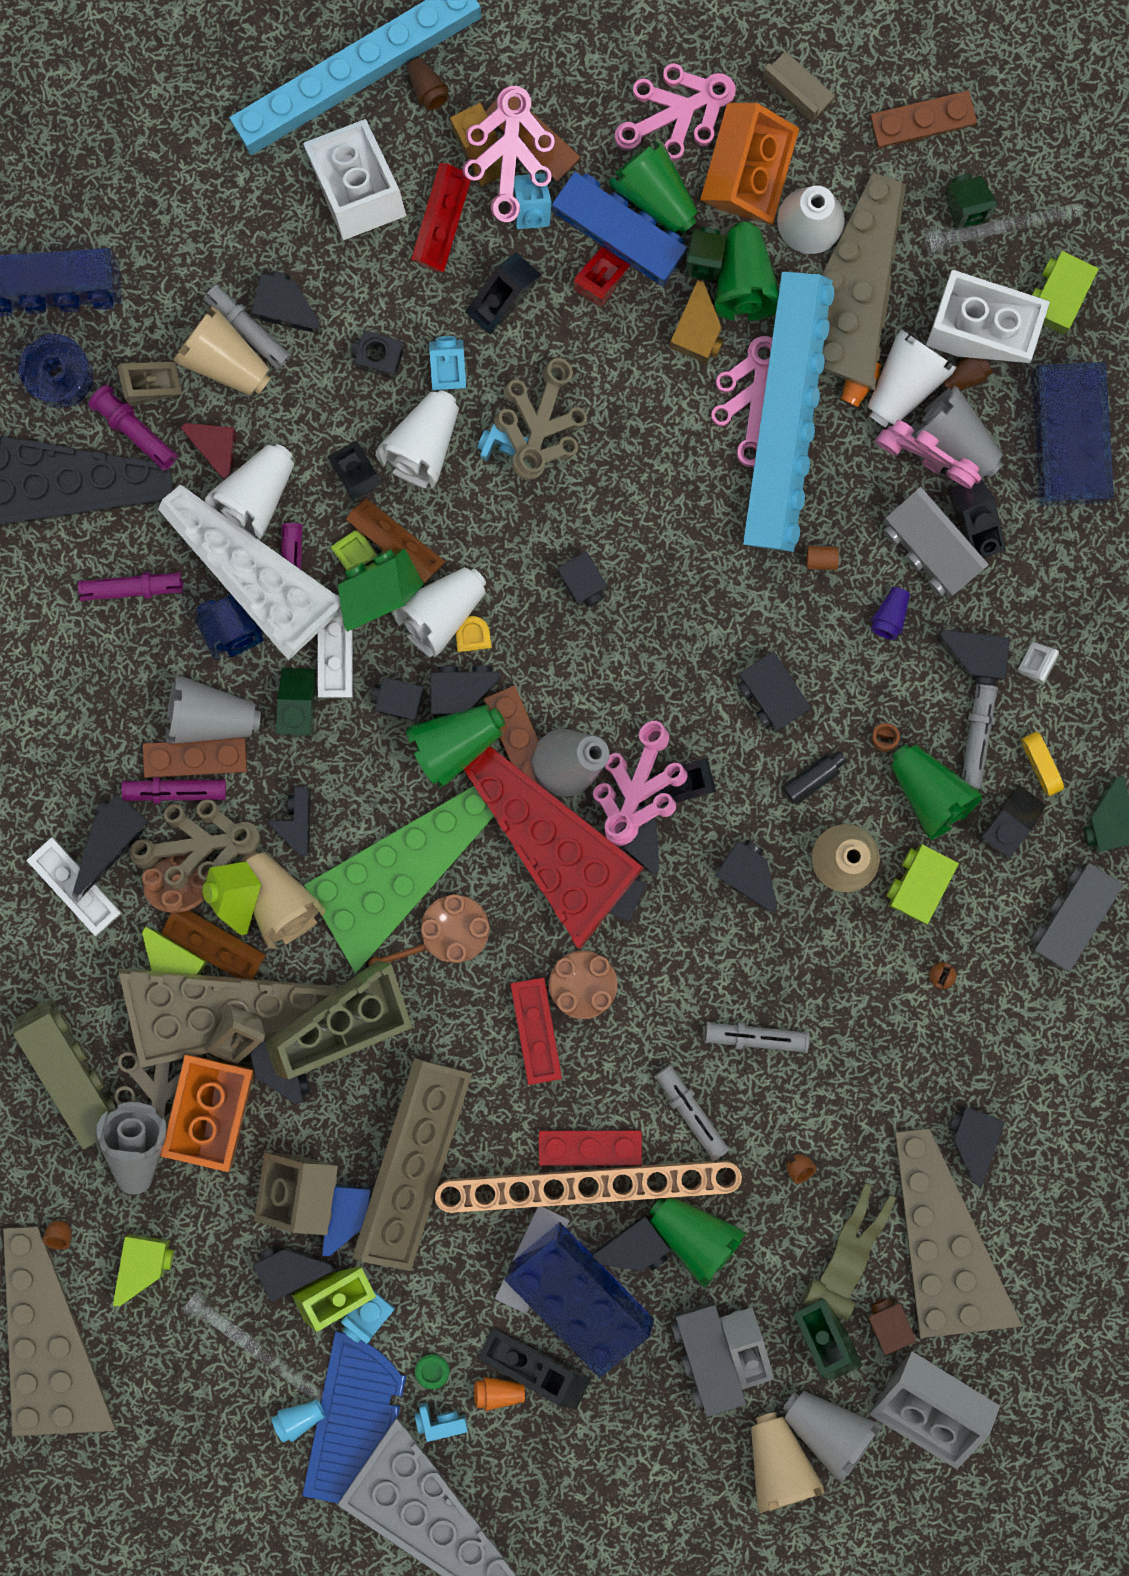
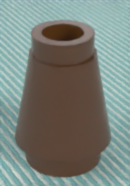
[406,58,449,111]
[943,357,993,391]

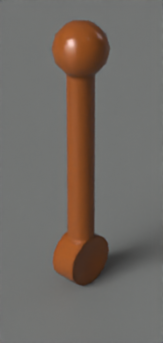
[368,944,429,966]

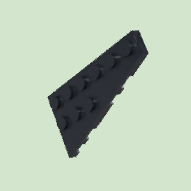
[0,436,174,526]

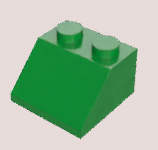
[338,548,424,632]

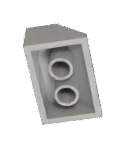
[882,487,989,599]
[869,1351,1000,1469]

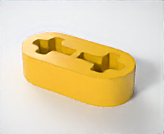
[1021,731,1064,797]

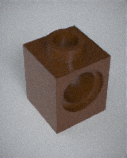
[865,1297,917,1355]

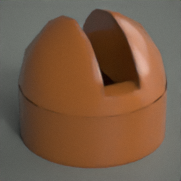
[871,723,900,752]
[928,962,957,989]
[786,1154,817,1184]
[42,1220,72,1250]

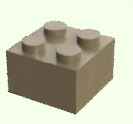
[254,1152,338,1235]

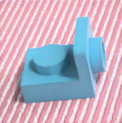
[513,173,552,229]
[429,336,466,390]
[477,424,528,462]
[341,1290,395,1344]
[415,1402,469,1442]

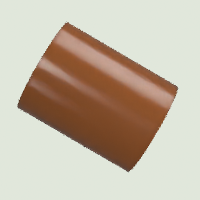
[806,545,839,570]

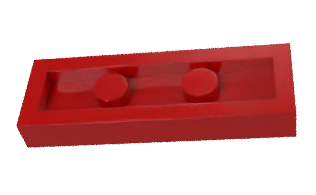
[411,163,471,273]
[510,977,562,1085]
[539,1130,642,1166]

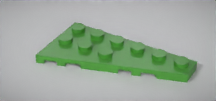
[304,786,494,974]

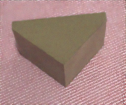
[117,362,182,406]
[206,1004,265,1065]

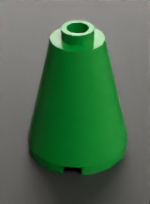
[607,137,698,234]
[714,222,780,321]
[406,704,506,789]
[891,744,983,840]
[649,1197,747,1288]

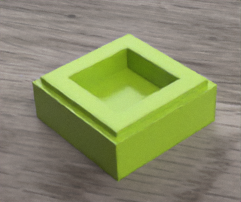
[331,530,377,570]

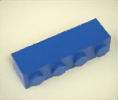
[552,172,687,287]

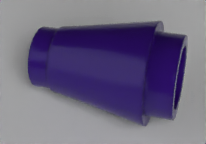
[871,587,910,640]

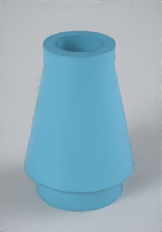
[271,1399,326,1443]

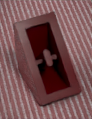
[180,423,237,480]

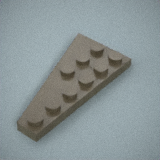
[822,172,906,391]
[118,968,336,1068]
[895,1128,1023,1338]
[3,1226,117,1436]

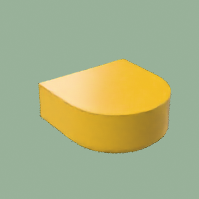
[456,616,492,653]

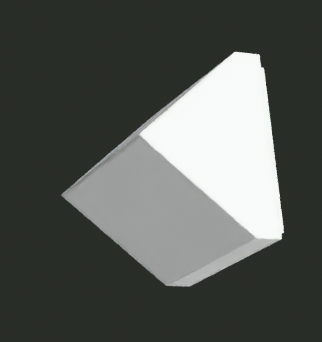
[1017,642,1059,685]

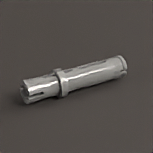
[203,284,292,371]
[961,684,998,788]
[705,1022,810,1053]
[653,1064,730,1161]

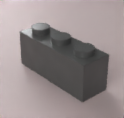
[1030,863,1124,972]
[671,1301,746,1417]

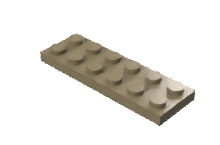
[352,1058,472,1271]

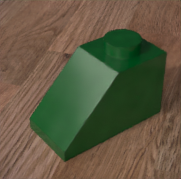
[945,174,997,230]
[684,227,727,282]
[276,668,316,737]
[1083,776,1129,852]
[794,1299,863,1381]

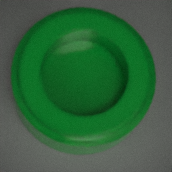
[415,1354,450,1389]

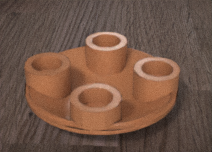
[142,854,209,913]
[421,894,490,963]
[549,951,617,1019]

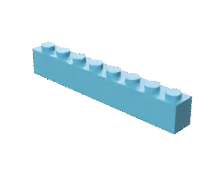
[229,0,481,155]
[743,272,834,552]

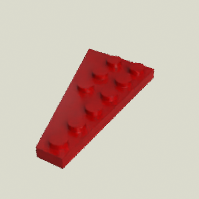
[464,746,644,949]

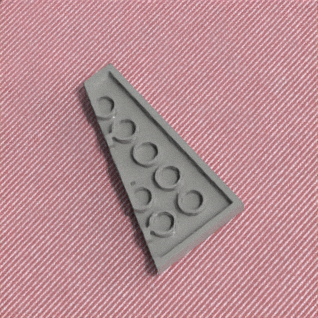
[338,1417,518,1576]

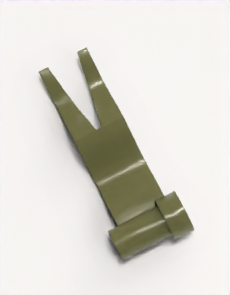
[801,1183,896,1321]

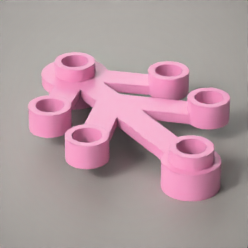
[615,63,736,161]
[463,86,555,222]
[711,336,773,467]
[875,420,982,489]
[593,721,688,846]

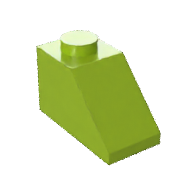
[202,861,261,935]
[142,927,208,975]
[113,1233,174,1307]
[290,1266,376,1332]

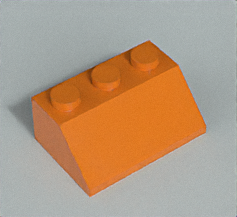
[700,103,799,225]
[161,1054,255,1172]

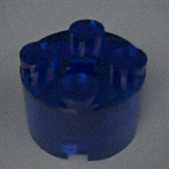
[19,334,94,409]
[195,592,264,660]

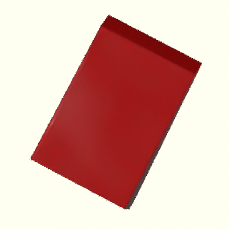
[573,246,630,309]

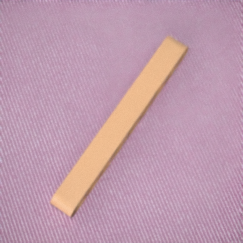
[435,1160,742,1213]

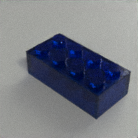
[0,248,122,316]
[1032,362,1114,506]
[505,1222,654,1378]

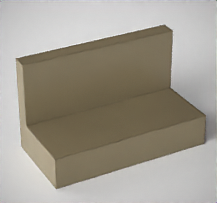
[762,51,835,123]

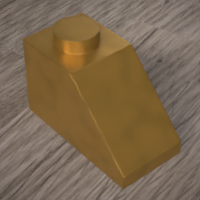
[450,103,502,187]
[669,280,724,364]

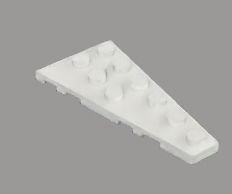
[158,485,341,660]

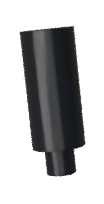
[782,751,847,806]

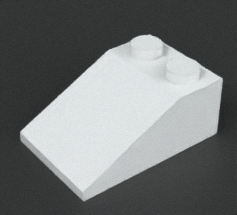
[303,119,406,240]
[926,270,1050,363]

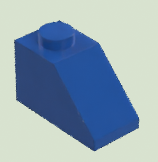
[322,1184,372,1256]

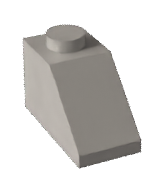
[720,1308,774,1390]

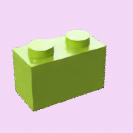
[1032,251,1099,335]
[886,844,959,925]

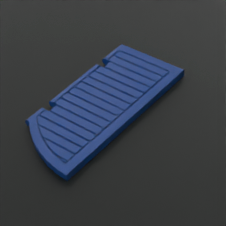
[303,1331,406,1503]

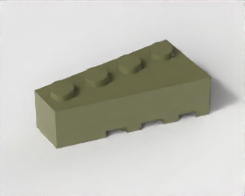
[265,960,413,1080]
[13,998,118,1150]

